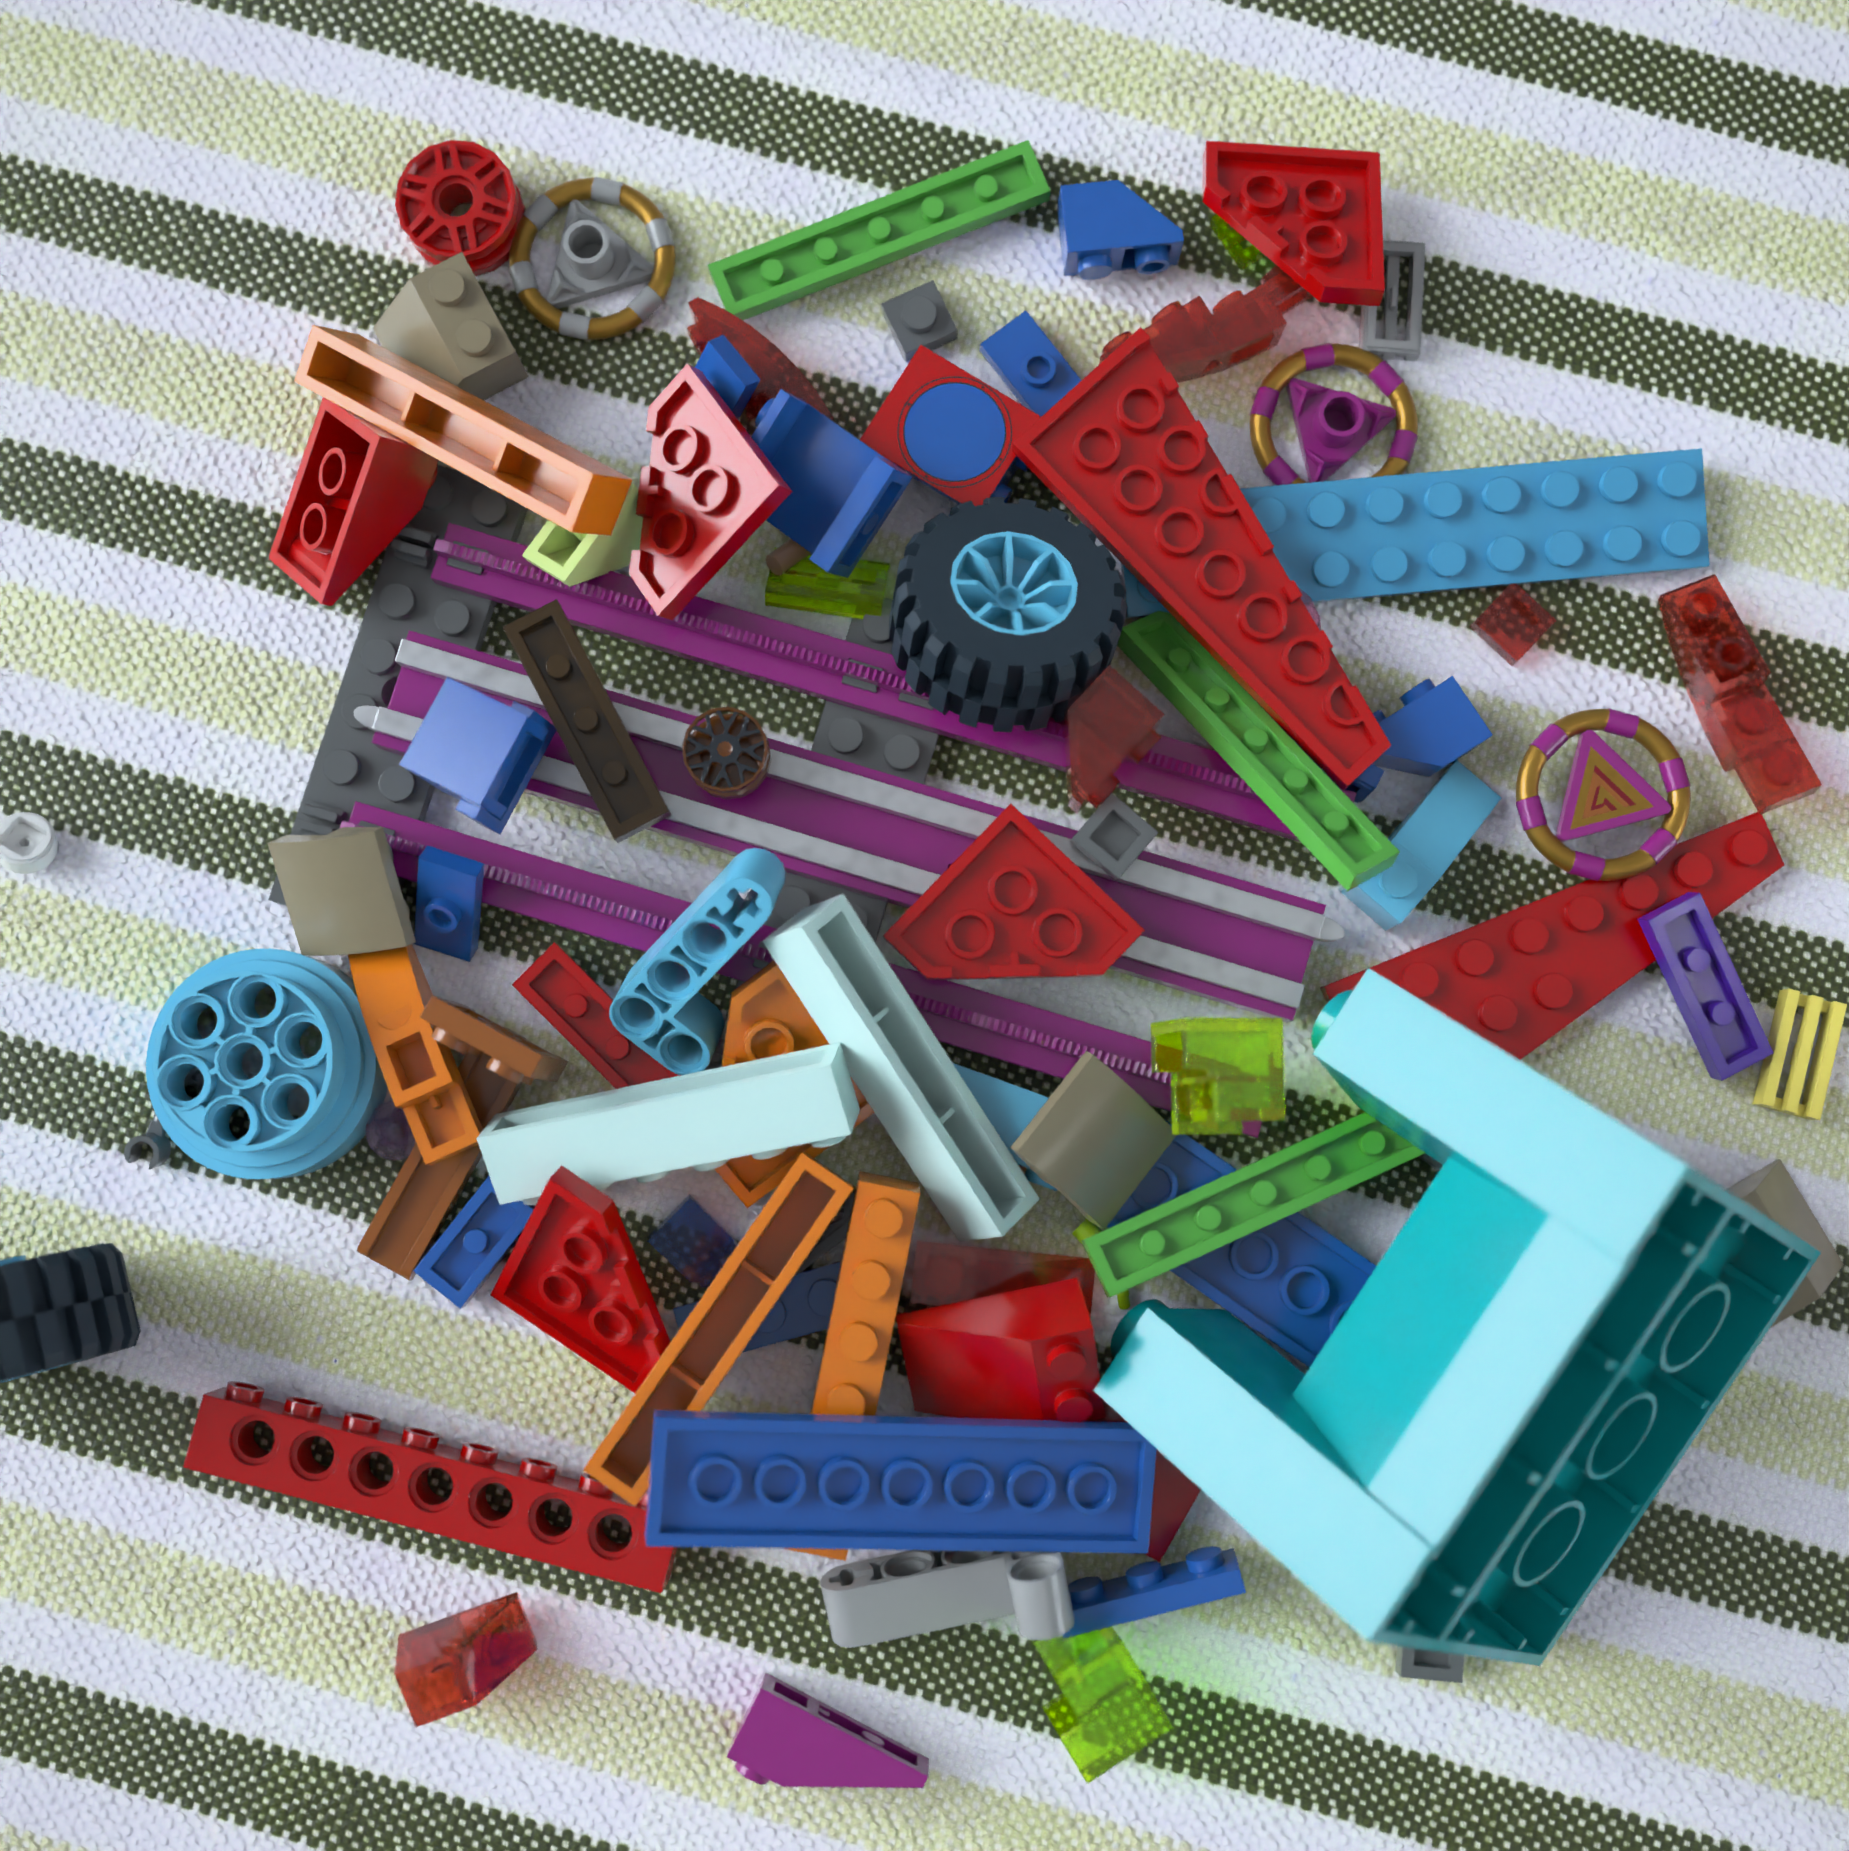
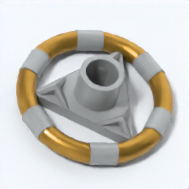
[509,177,676,341]

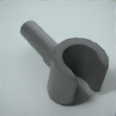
[124,1113,171,1170]

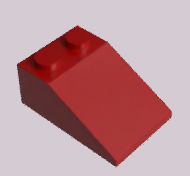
[268,397,439,606]
[896,1277,1105,1422]

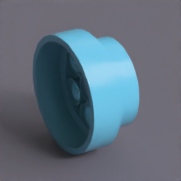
[146,949,388,1179]

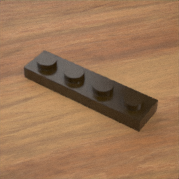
[503,599,672,843]

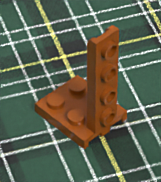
[357,995,569,1281]

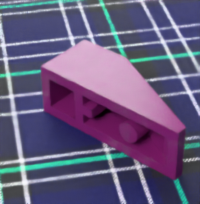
[727,1673,929,1788]

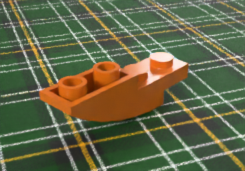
[348,944,483,1166]

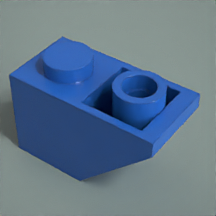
[1057,180,1184,280]
[1373,676,1493,777]

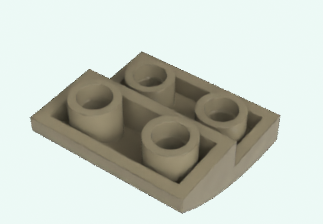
[268,827,416,956]
[1010,1051,1177,1230]

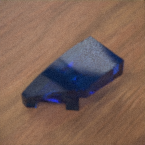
[647,1194,739,1287]

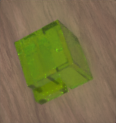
[1151,1017,1285,1135]
[1031,1627,1173,1784]

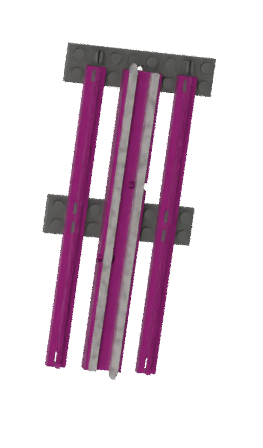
[268,465,1356,1138]

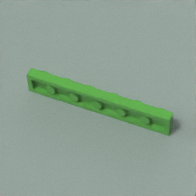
[708,140,1050,325]
[1117,610,1400,891]
[1081,1112,1425,1297]

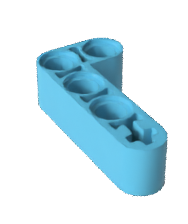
[609,848,786,1075]

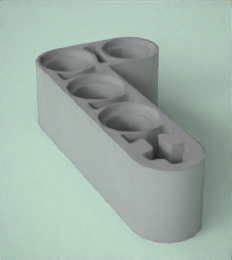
[820,1550,1074,1648]

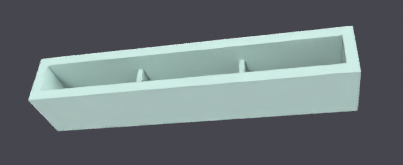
[762,894,1040,1241]
[477,1042,860,1205]

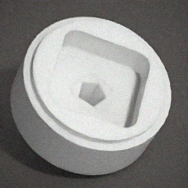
[0,812,58,874]

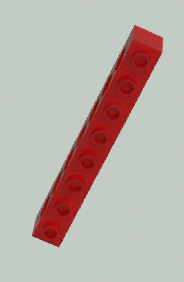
[183,1381,678,1593]

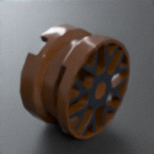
[682,707,772,800]

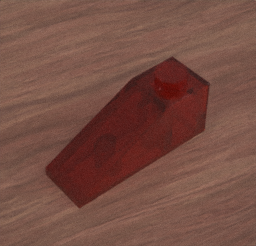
[910,1238,1095,1318]

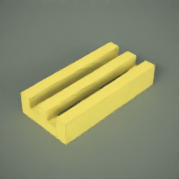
[1753,988,1847,1120]

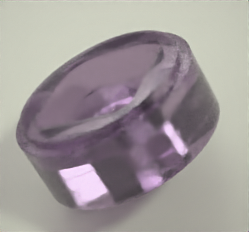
[366,1100,416,1160]

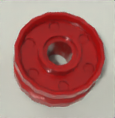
[395,140,526,277]

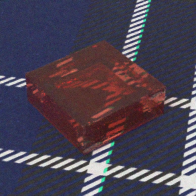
[1469,583,1557,666]

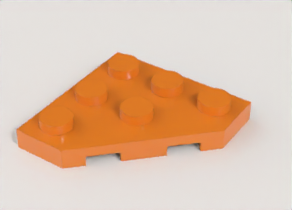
[715,960,875,1208]

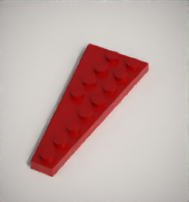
[1012,327,1391,791]
[1320,811,1785,1061]

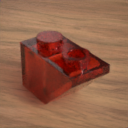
[1064,665,1165,814]
[394,1592,537,1728]

